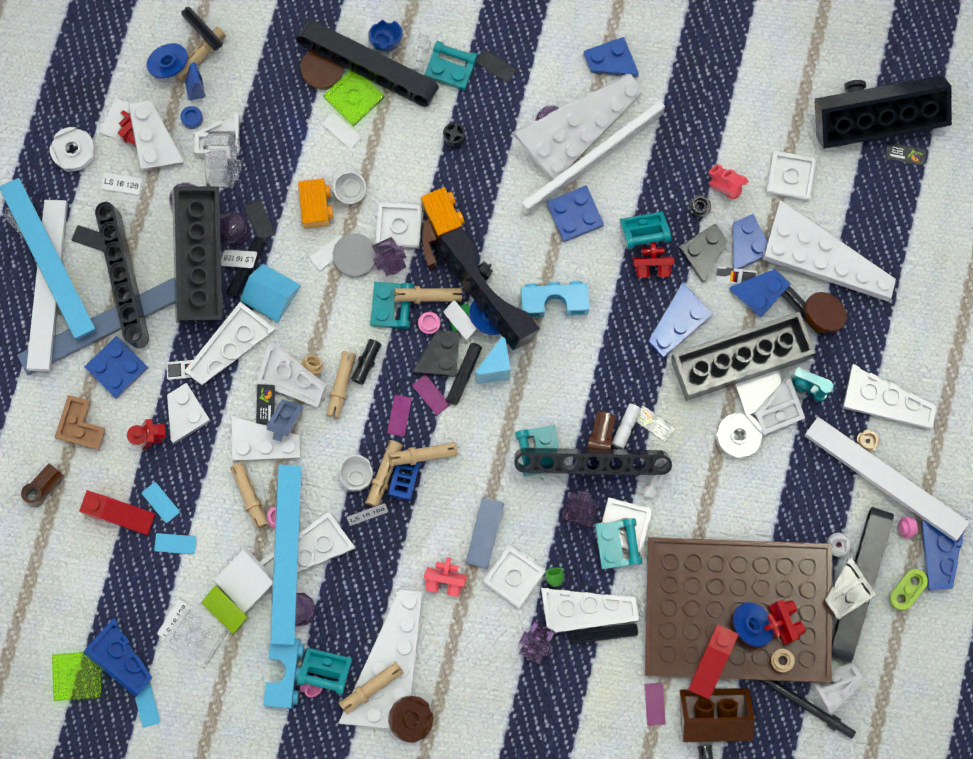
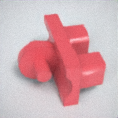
[708,164,749,199]
[424,557,467,597]

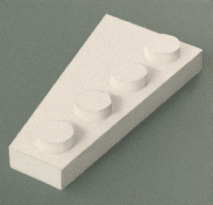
[184,302,275,386]
[843,364,937,429]
[260,512,356,577]
[541,588,639,634]

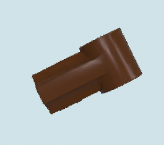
[587,412,616,449]
[21,463,64,507]

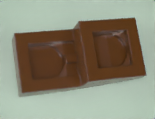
[422,219,437,271]

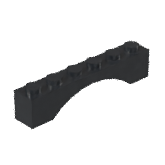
[435,227,540,351]

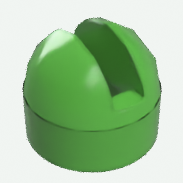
[545,567,564,587]

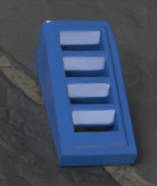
[185,62,205,100]
[388,462,421,502]

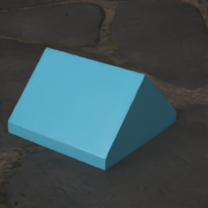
[240,264,301,323]
[475,337,511,384]

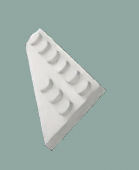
[512,74,643,180]
[762,200,896,302]
[338,590,422,729]

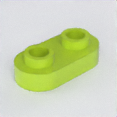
[889,569,928,611]

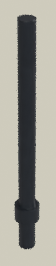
[758,680,856,739]

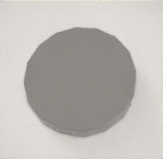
[333,233,377,278]

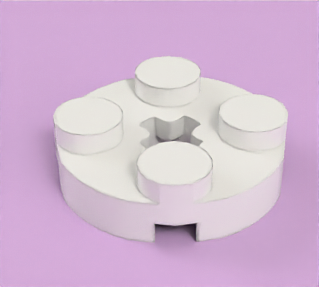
[50,127,95,172]
[716,413,762,459]

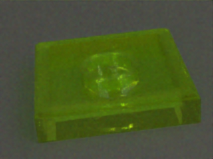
[323,71,385,127]
[52,652,101,701]

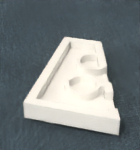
[232,416,301,462]

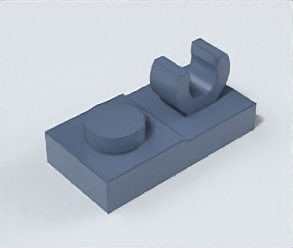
[267,399,303,442]

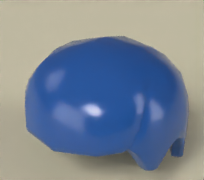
[368,19,403,52]

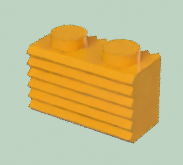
[298,178,333,229]
[421,187,465,241]

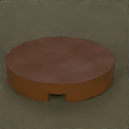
[300,51,344,90]
[803,292,847,334]
[388,696,433,743]

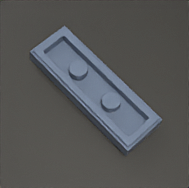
[466,497,504,569]

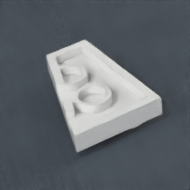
[128,100,184,169]
[256,341,327,407]

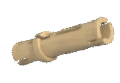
[174,26,227,82]
[394,286,462,304]
[326,351,356,419]
[365,440,403,507]
[388,442,458,467]
[230,462,269,529]
[339,661,404,714]

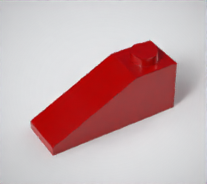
[79,490,156,535]
[688,624,739,700]

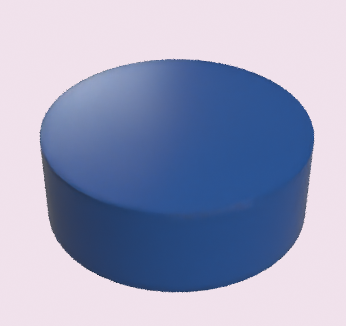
[180,106,203,129]

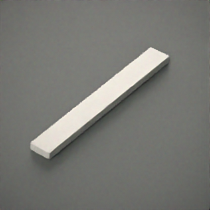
[522,101,665,215]
[26,200,68,371]
[804,417,970,542]

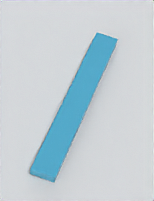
[0,178,96,340]
[270,464,301,646]

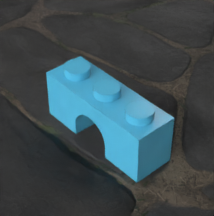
[521,281,589,318]
[263,638,304,709]

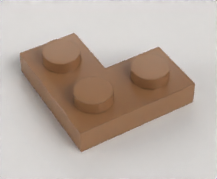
[54,395,106,450]

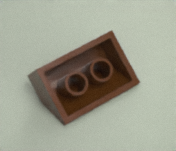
[680,688,755,742]

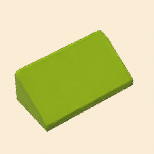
[201,585,249,635]

